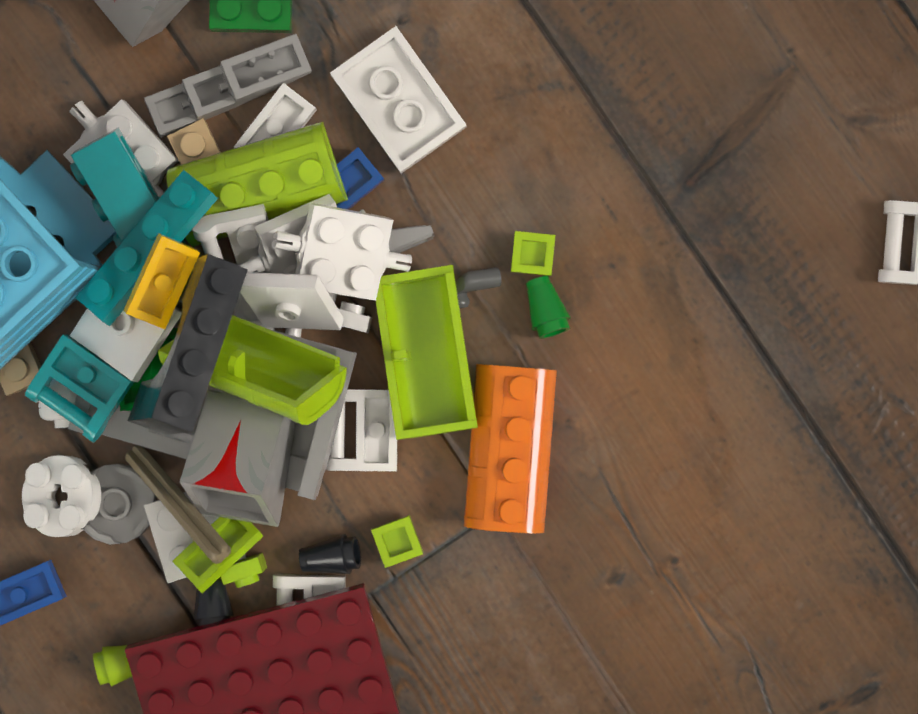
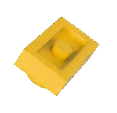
[124,233,200,329]

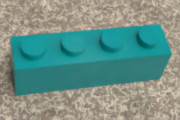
[70,127,187,248]

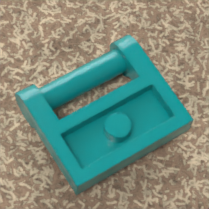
[25,334,135,443]

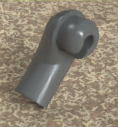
[455,267,501,309]

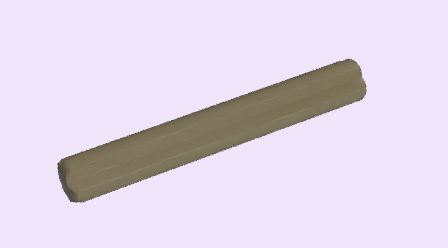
[125,445,231,564]

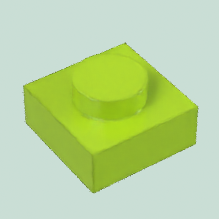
[511,231,556,276]
[371,515,424,568]
[221,553,267,588]

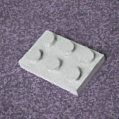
[330,26,467,174]

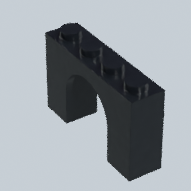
[128,254,248,435]

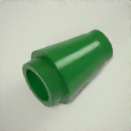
[526,276,571,339]

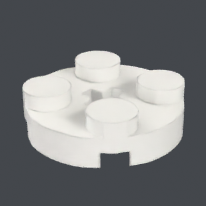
[22,455,101,537]

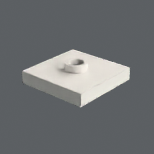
[240,273,344,330]
[70,307,182,382]

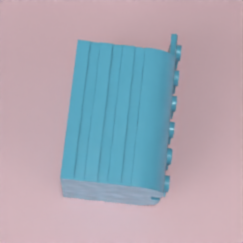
[0,150,117,370]

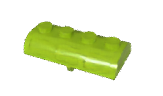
[167,122,348,246]
[376,265,478,440]
[158,315,347,425]

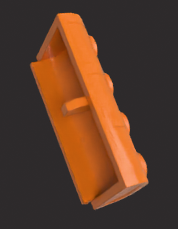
[464,364,557,533]

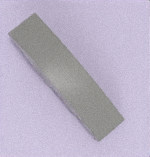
[144,34,312,138]

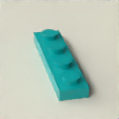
[75,170,218,326]

